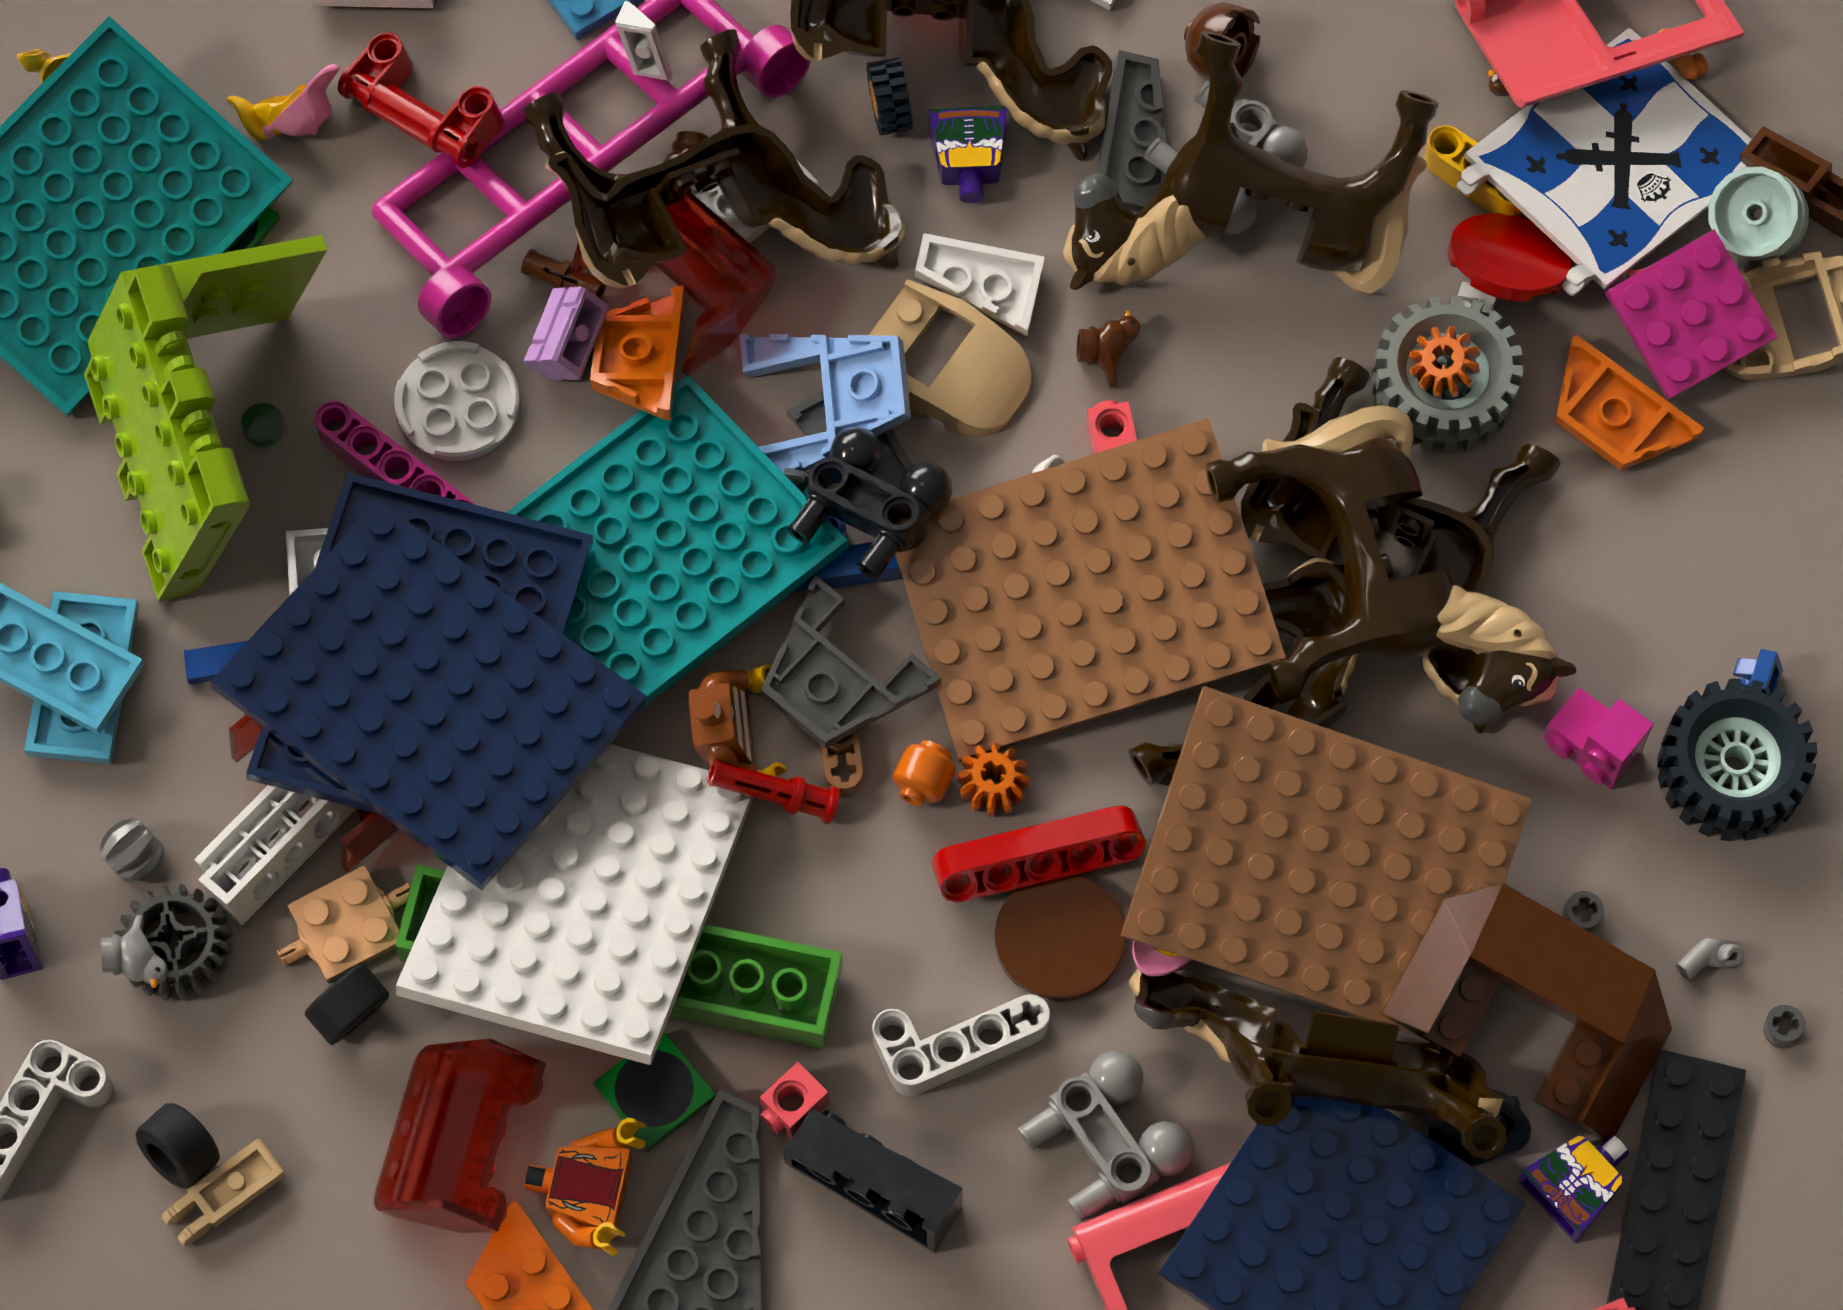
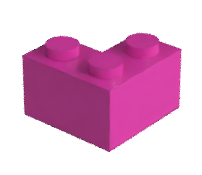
[1543,687,1654,790]

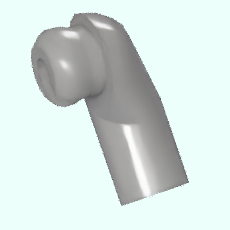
[1676,938,1743,980]

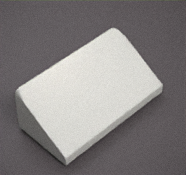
[615,1,673,81]

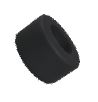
[305,964,389,1045]
[135,1103,220,1188]

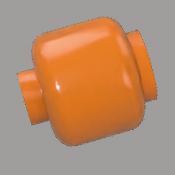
[893,740,955,807]

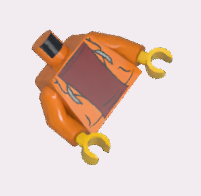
[524,1118,646,1256]

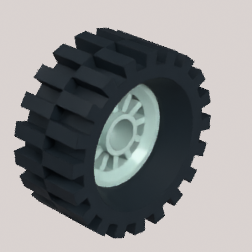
[1657,678,1817,841]

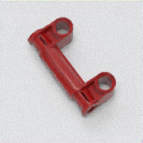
[337,32,504,168]

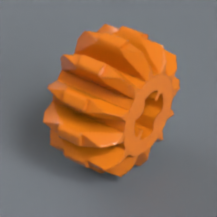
[1409,326,1481,398]
[957,742,1030,817]

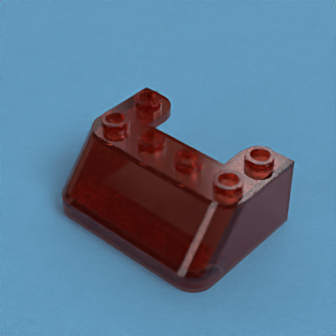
[374,1038,546,1233]

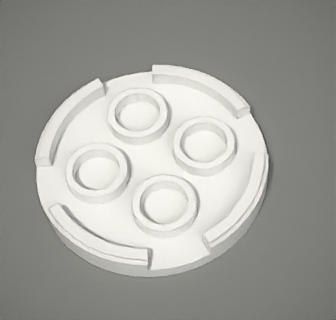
[394,341,520,461]

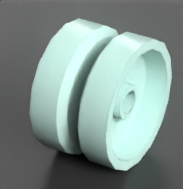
[1708,167,1809,262]

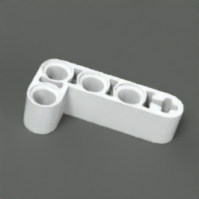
[872,994,1050,1097]
[0,1039,113,1199]

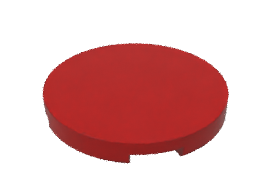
[1447,213,1573,302]

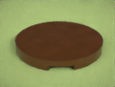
[995,875,1125,1002]

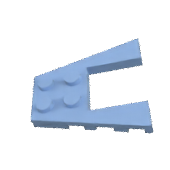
[740,334,911,473]

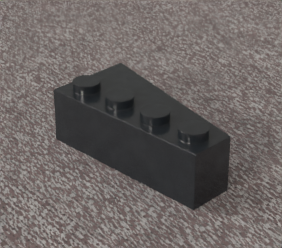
[783,1108,963,1253]

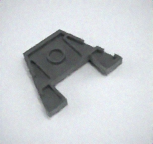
[761,576,941,748]

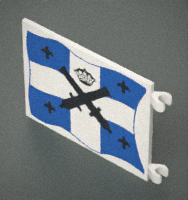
[1456,28,1752,296]

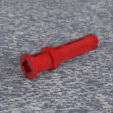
[707,759,840,824]

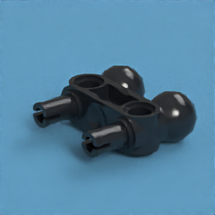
[787,426,952,580]

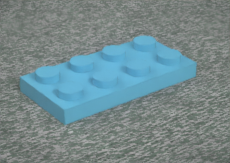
[0,583,145,735]
[24,591,139,765]

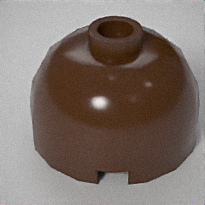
[1184,3,1260,81]

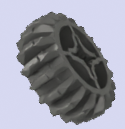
[115,884,233,1001]

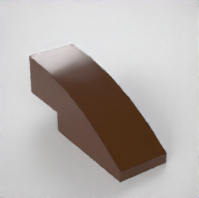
[1740,126,1843,238]

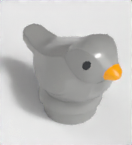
[101,915,168,988]

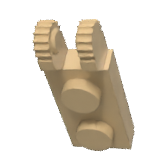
[161,1138,287,1247]

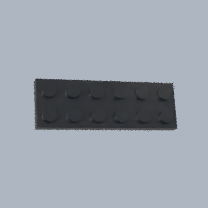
[1606,1049,1746,1310]

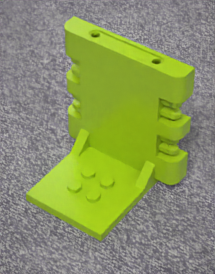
[84,235,327,602]

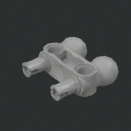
[1144,80,1308,235]
[1018,1050,1194,1222]

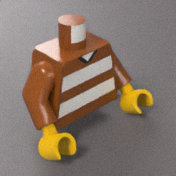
[688,664,787,776]

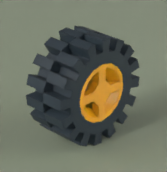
[866,57,913,136]

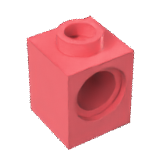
[1086,400,1137,454]
[760,1062,829,1139]

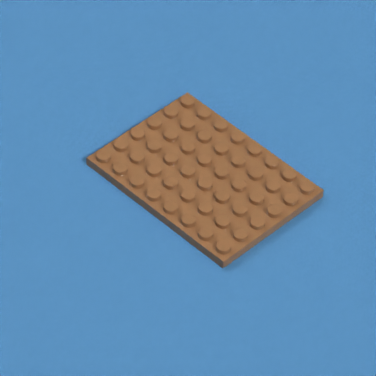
[895,418,1286,762]
[1120,686,1532,1038]

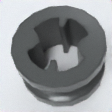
[1562,891,1604,932]
[1764,1005,1805,1049]

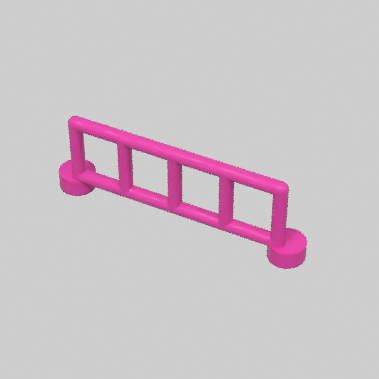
[371,0,811,338]

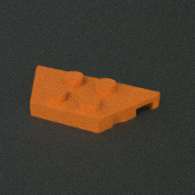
[590,286,686,420]
[1554,334,1705,471]
[465,1200,593,1310]

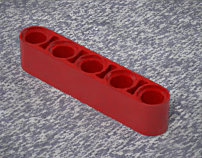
[932,805,1146,903]

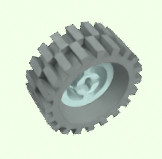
[1371,295,1523,454]

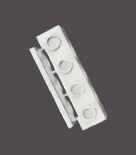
[194,785,357,925]

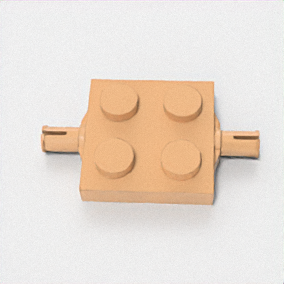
[276,865,411,983]

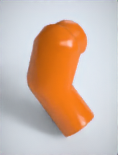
[1657,28,1708,80]

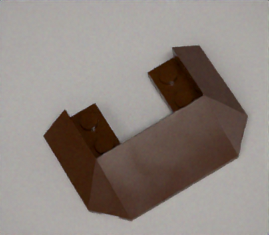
[1381,883,1672,1141]

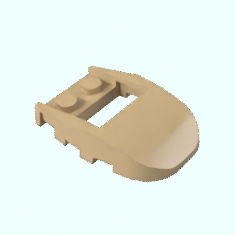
[1724,251,1843,381]
[869,279,1033,437]

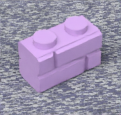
[524,286,609,381]

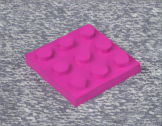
[1605,229,1778,401]

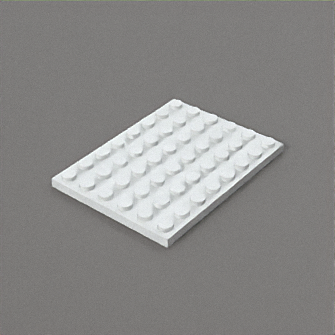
[396,744,754,1065]

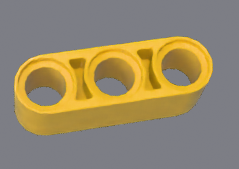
[1424,125,1524,217]

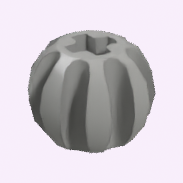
[99,818,165,883]

